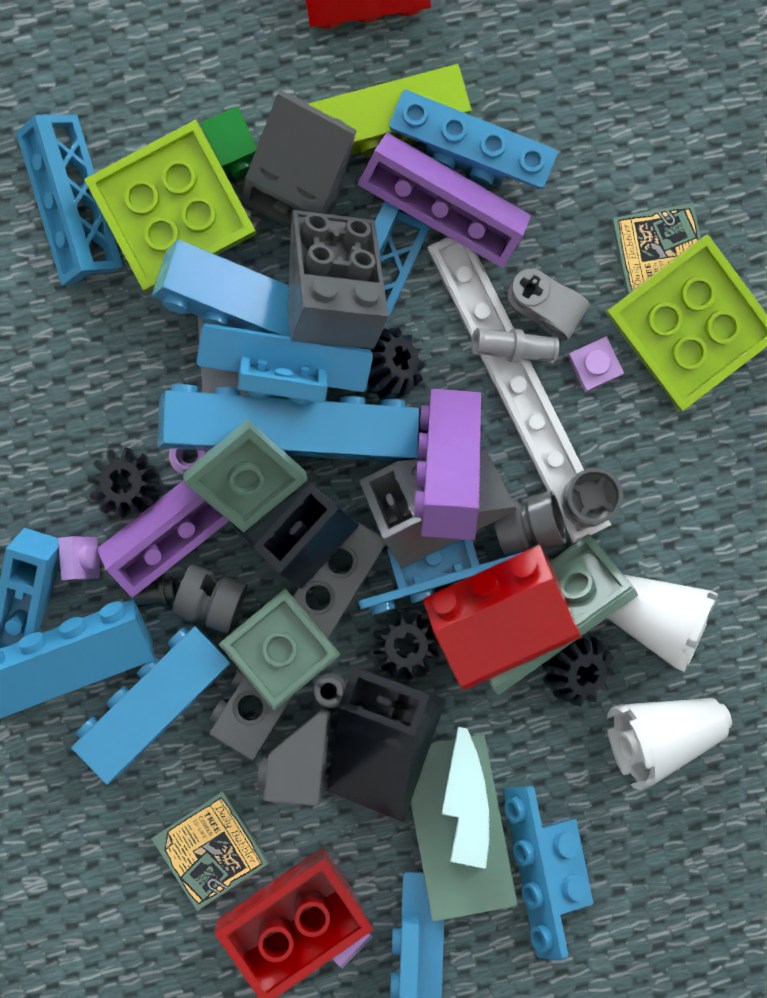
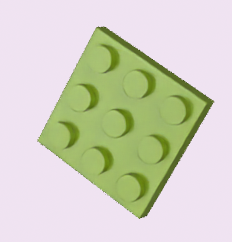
[84,119,257,293]
[605,234,767,411]

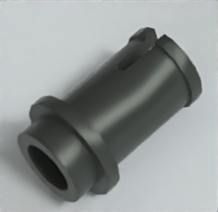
[122,574,178,609]

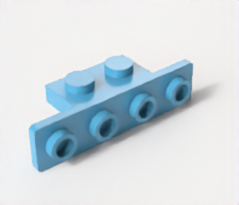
[389,90,558,190]
[196,323,373,404]
[358,539,521,615]
[503,786,594,960]
[390,871,444,998]

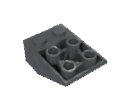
[241,90,357,229]
[288,210,388,349]
[359,450,517,568]

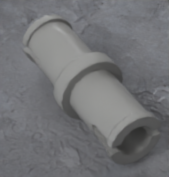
[471,327,559,363]

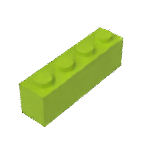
[308,64,472,156]

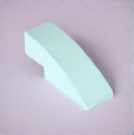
[441,727,489,869]

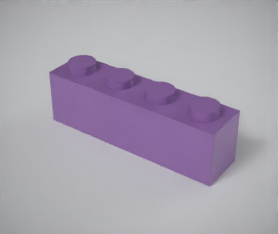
[357,132,531,268]
[414,389,481,540]
[97,480,229,598]

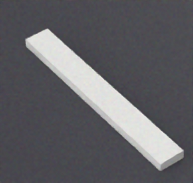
[427,237,611,544]

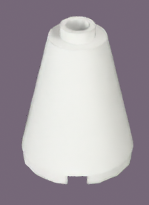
[607,574,718,673]
[607,698,732,790]

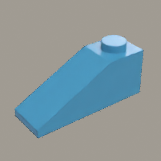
[0,528,60,648]

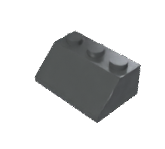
[257,708,332,806]

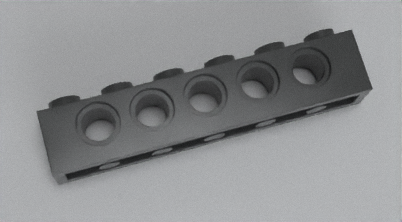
[208,519,386,761]

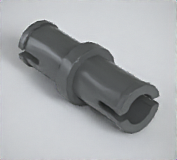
[314,673,347,708]

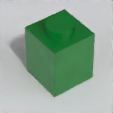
[200,106,257,178]

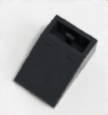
[232,479,359,589]
[327,666,446,822]

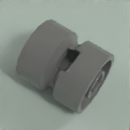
[561,468,623,528]
[494,491,566,557]
[172,564,248,635]

